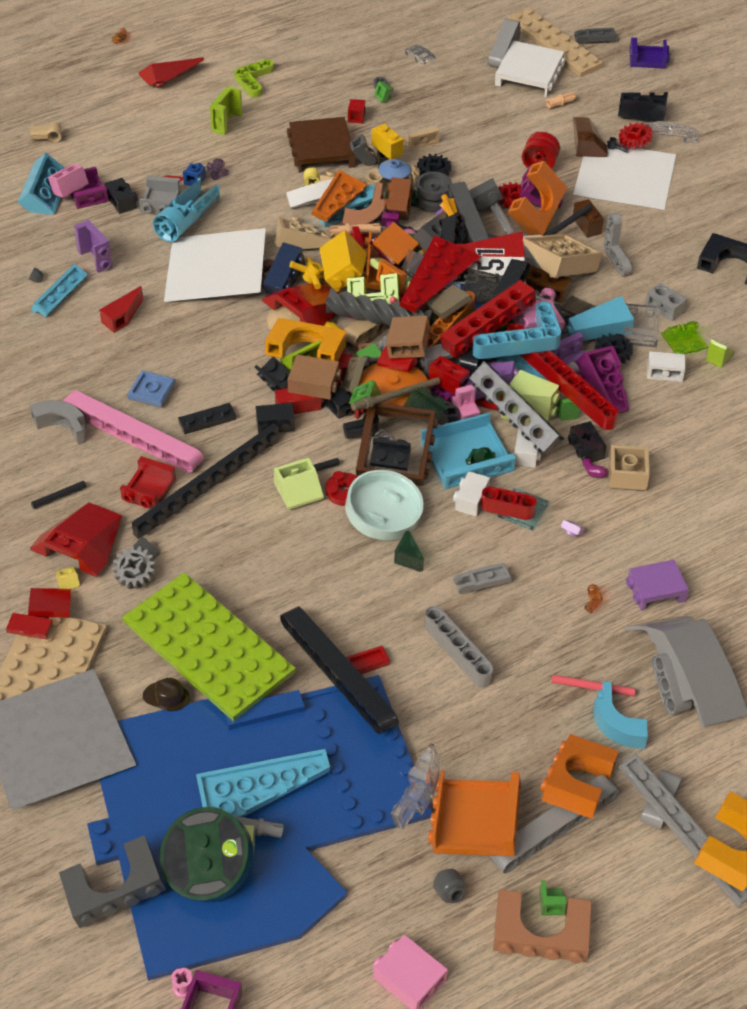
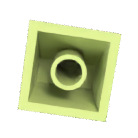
[501,370,560,422]

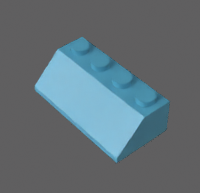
[18,153,64,215]

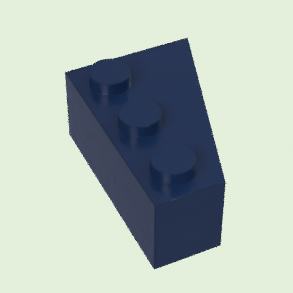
[263,242,306,294]

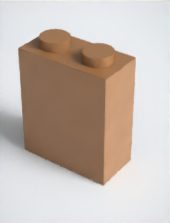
[386,316,430,358]
[288,355,342,400]

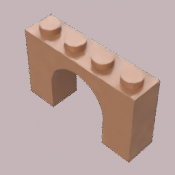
[493,889,591,963]

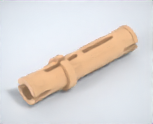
[330,223,381,236]

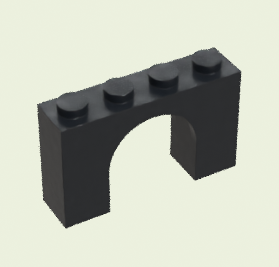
[697,233,747,285]

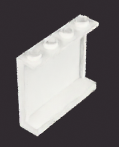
[495,41,566,97]

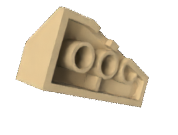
[275,216,335,249]

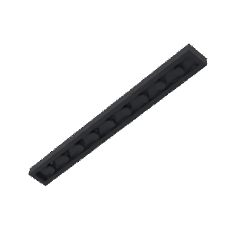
[132,423,279,539]

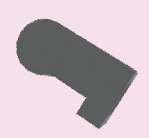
[349,134,376,166]

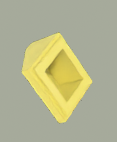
[55,567,80,589]

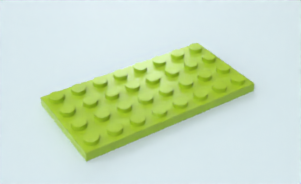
[122,572,296,722]

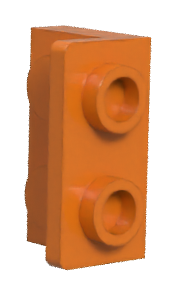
[376,260,407,294]

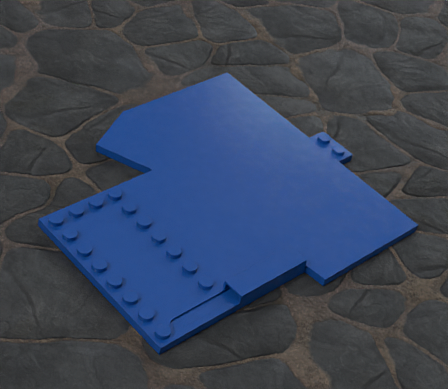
[87,675,432,981]

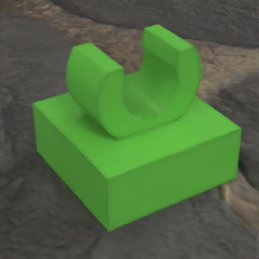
[374,81,394,103]

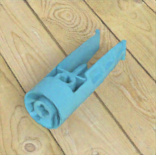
[152,178,220,242]

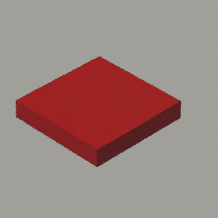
[28,588,71,618]

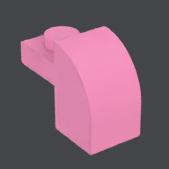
[452,385,480,420]

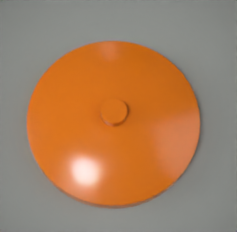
[358,363,429,418]

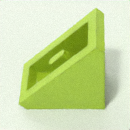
[706,339,735,368]

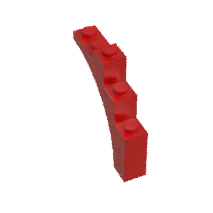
[274,349,353,414]

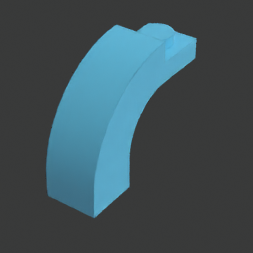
[593,681,648,749]

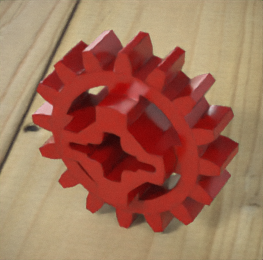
[619,122,653,150]
[498,182,522,208]

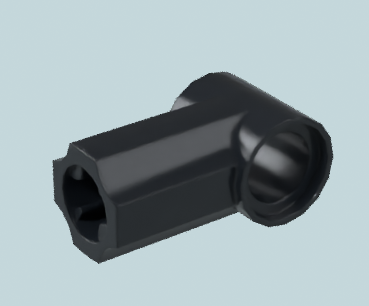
[343,414,380,439]

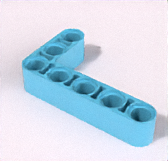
[473,302,561,359]

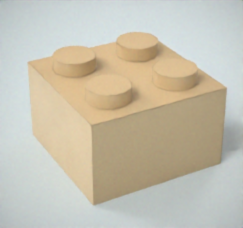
[608,445,650,490]

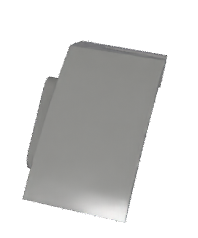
[624,616,747,727]

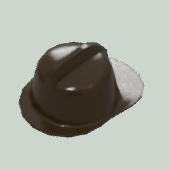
[143,677,190,711]

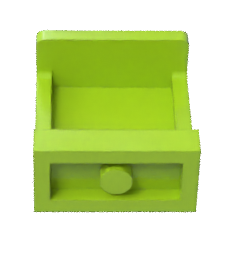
[210,86,242,135]

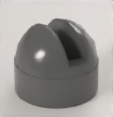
[29,267,43,282]

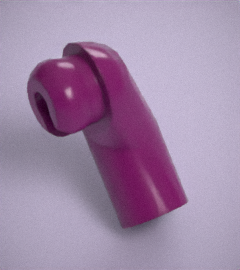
[582,458,608,478]

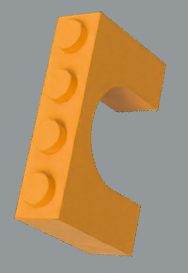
[265,317,347,361]
[694,791,747,892]

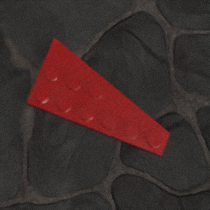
[399,235,482,313]

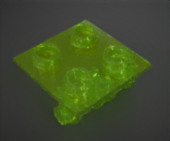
[661,321,708,354]

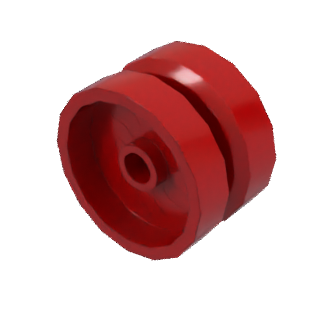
[521,132,560,169]

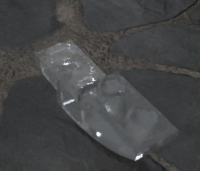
[391,743,440,829]

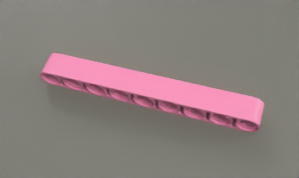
[63,390,204,473]

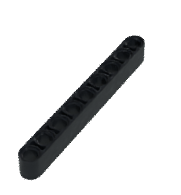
[460,259,530,373]
[280,606,399,735]

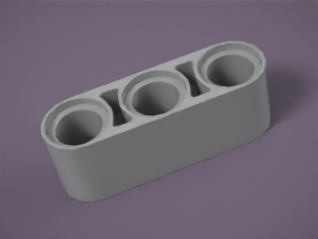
[640,769,683,830]

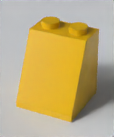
[319,230,367,292]

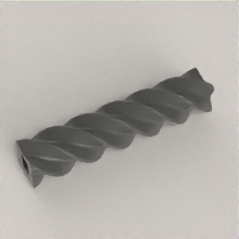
[325,288,432,326]

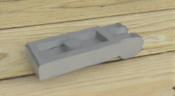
[453,563,512,594]

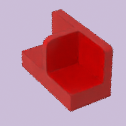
[429,356,470,395]

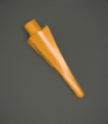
[440,194,457,216]

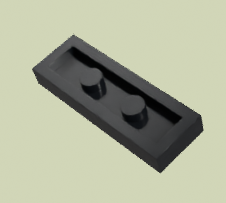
[178,403,236,435]

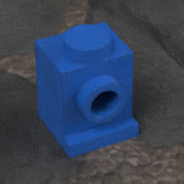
[183,163,206,186]

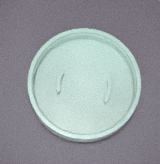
[345,470,424,541]

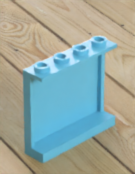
[421,413,516,490]

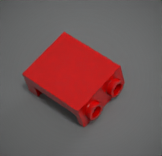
[120,456,176,509]

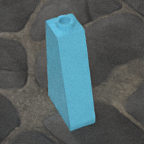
[567,296,634,341]

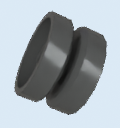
[416,172,452,212]

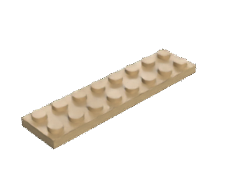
[507,7,603,77]

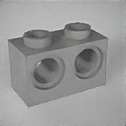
[645,283,687,321]

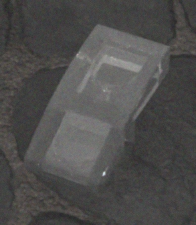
[405,45,436,64]

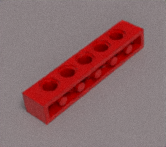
[440,280,536,358]

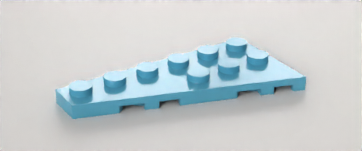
[196,749,330,817]

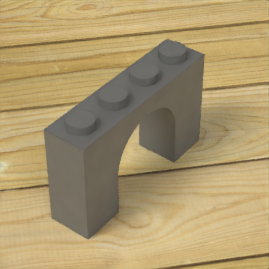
[59,835,166,928]

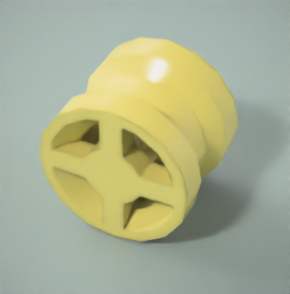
[304,168,320,186]

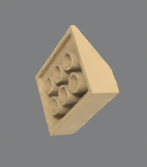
[523,234,603,278]

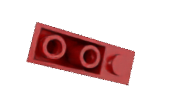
[99,286,143,333]

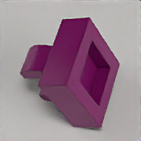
[382,212,399,228]

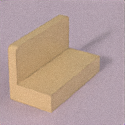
[404,127,440,150]

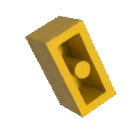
[372,123,404,159]

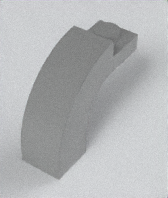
[29,400,86,445]

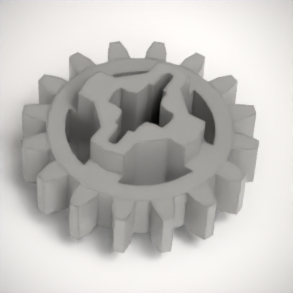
[112,546,156,589]

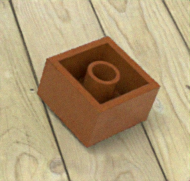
[385,177,413,220]

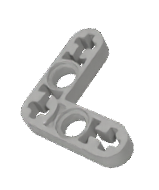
[604,213,632,276]

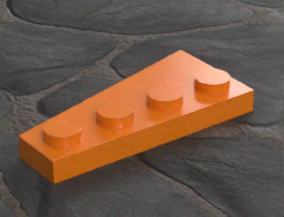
[311,170,367,222]

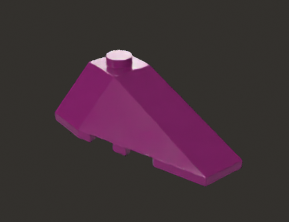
[576,346,629,414]

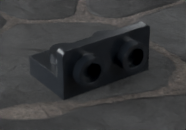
[255,357,290,391]
[370,437,411,471]

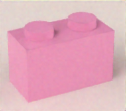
[48,164,89,198]

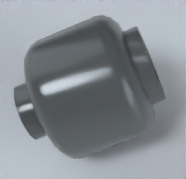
[433,869,467,903]

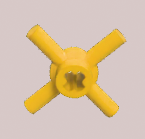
[289,257,326,290]

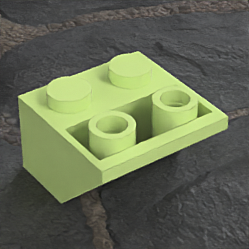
[274,458,324,510]

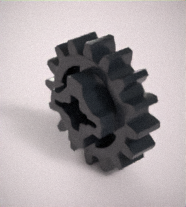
[417,154,451,176]
[594,333,633,364]

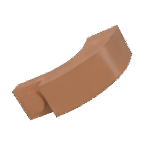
[341,182,385,225]

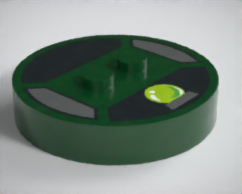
[160,807,253,903]

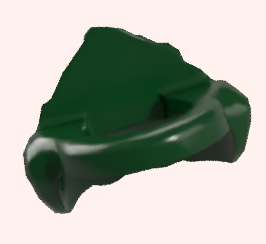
[465,447,496,465]

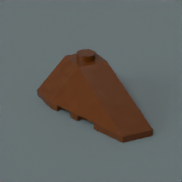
[573,117,608,157]

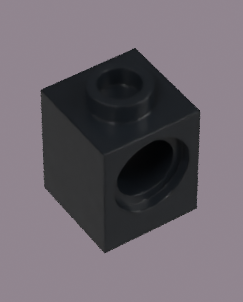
[326,387,354,419]

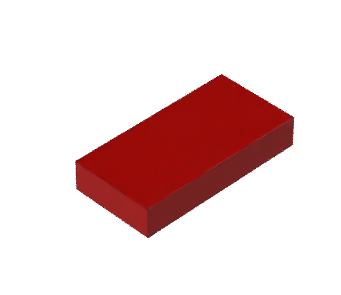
[6,613,53,639]
[346,646,390,674]

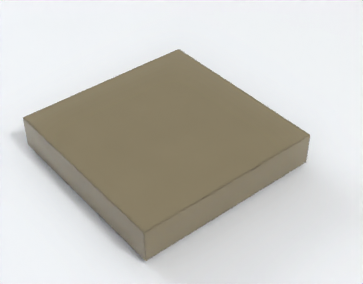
[426,284,472,319]
[342,356,366,394]

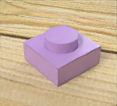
[561,520,586,537]

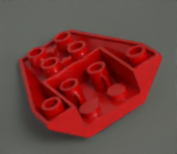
[262,281,339,326]
[30,502,122,577]

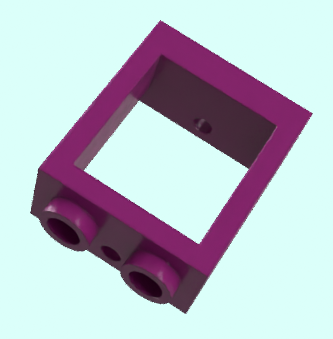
[181,970,242,1009]

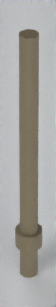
[351,377,440,411]

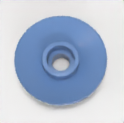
[379,159,411,180]

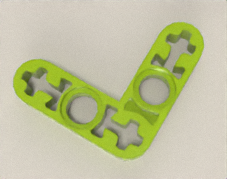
[234,59,274,97]

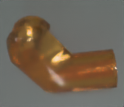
[112,28,127,44]
[584,584,603,613]

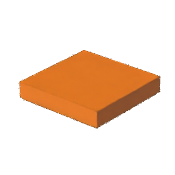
[373,222,419,265]

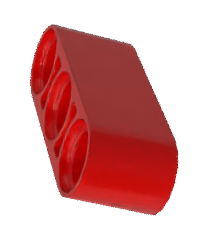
[481,486,537,520]

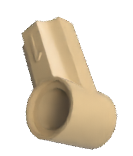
[30,122,62,143]

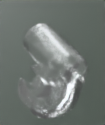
[375,429,396,441]

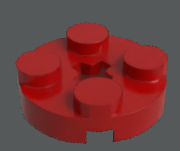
[325,471,358,506]

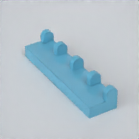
[31,264,88,318]

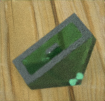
[394,530,424,572]

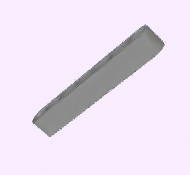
[489,775,619,874]

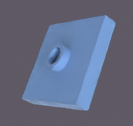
[127,370,176,407]

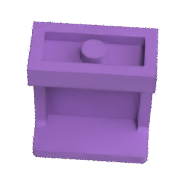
[74,219,112,273]
[626,559,689,610]

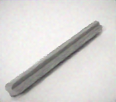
[490,202,514,235]

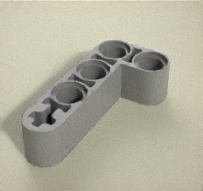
[488,18,521,68]

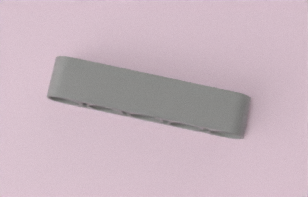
[424,606,493,688]

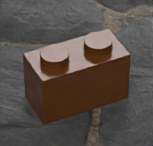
[573,199,604,238]

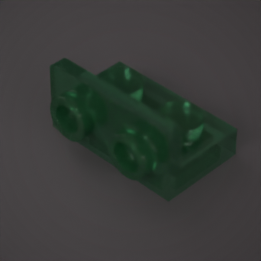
[403,386,448,424]

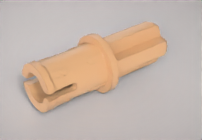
[546,92,576,109]

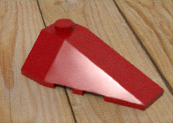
[138,57,204,87]

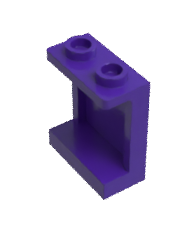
[629,37,670,69]

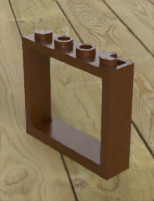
[356,403,438,486]

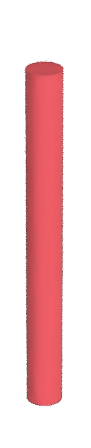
[551,675,635,697]

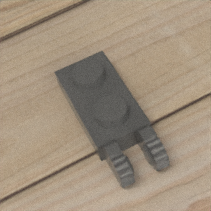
[574,28,617,44]

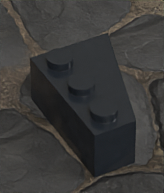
[618,92,668,123]

